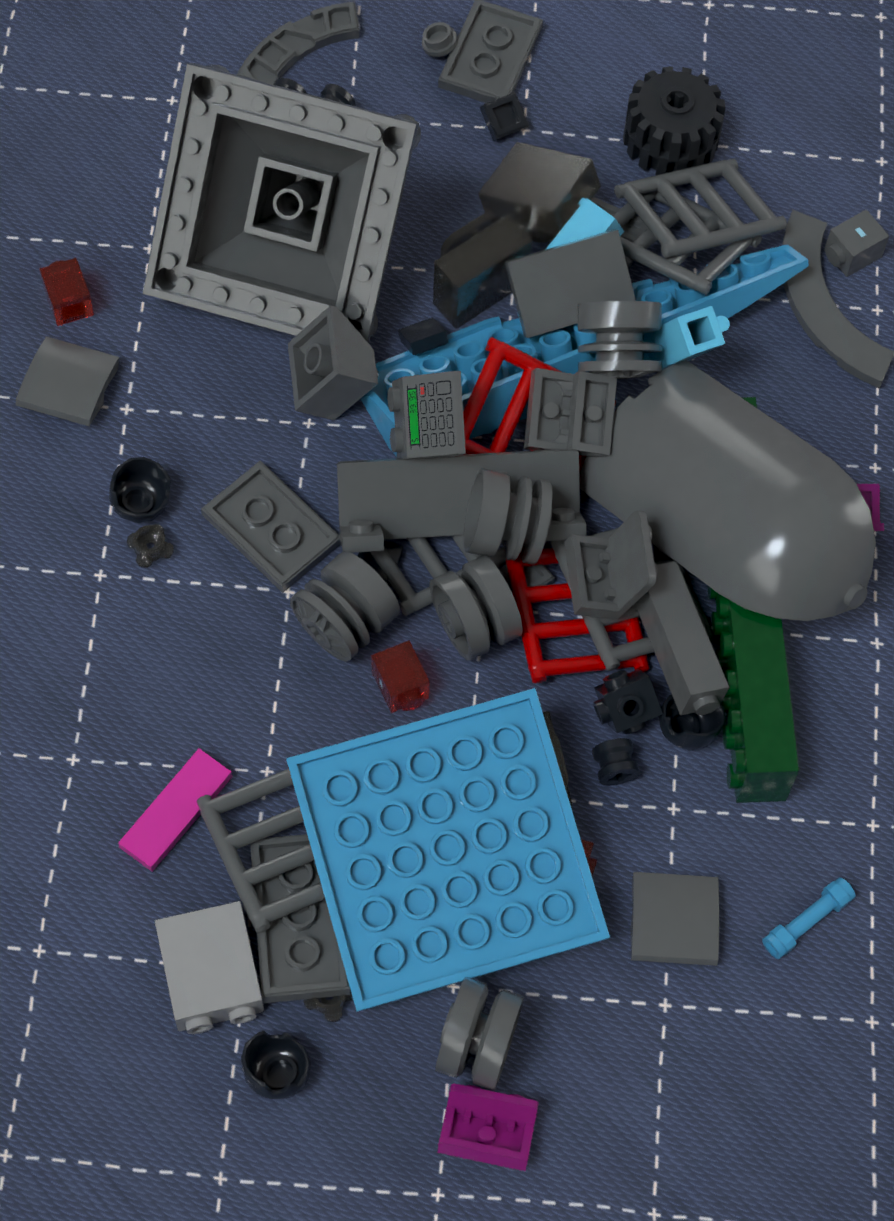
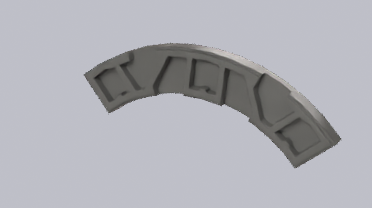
[236,1,359,85]
[782,210,894,389]

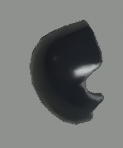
[109,457,171,523]
[658,695,726,751]
[241,1031,311,1099]

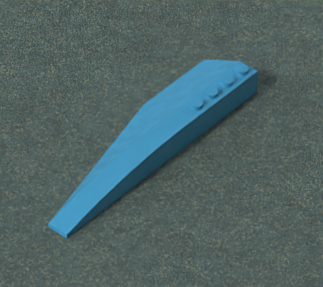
[361,244,809,457]

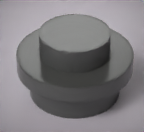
[421,22,458,57]

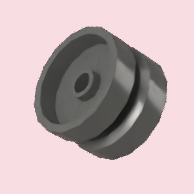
[429,555,523,661]
[435,977,524,1091]

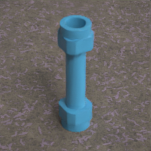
[762,877,856,959]

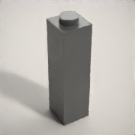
[635,561,729,716]

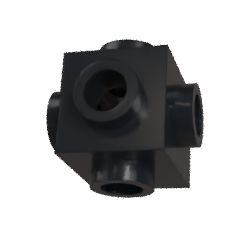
[593,669,663,734]

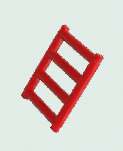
[463,337,616,473]
[504,548,649,683]

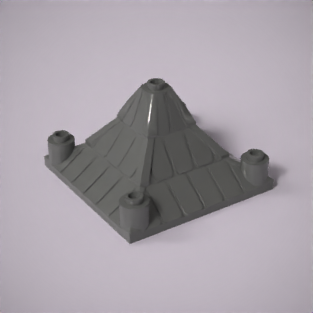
[143,62,421,343]

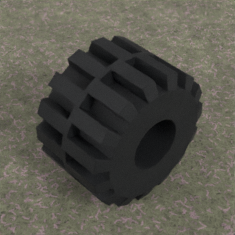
[623,66,725,175]

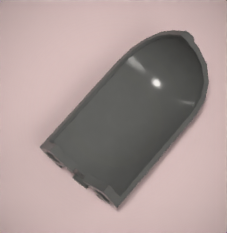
[579,360,876,621]

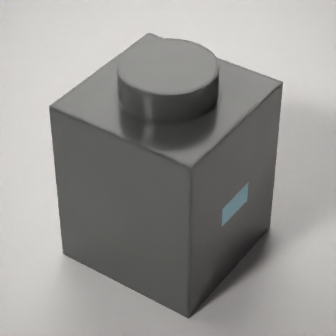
[824,209,889,277]

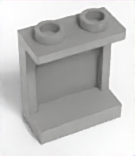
[155,901,264,1034]

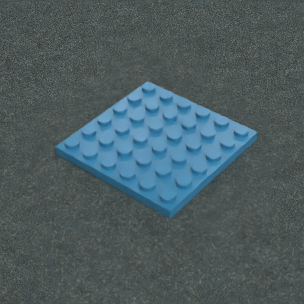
[286,688,610,1012]

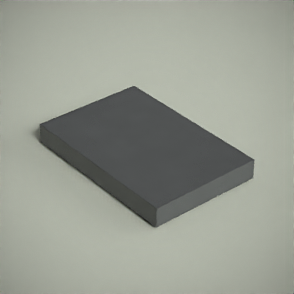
[438,0,543,103]
[505,229,636,338]
[201,461,341,593]

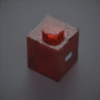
[39,258,94,326]
[371,640,430,713]

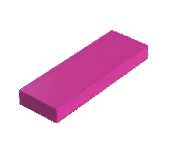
[118,748,232,872]

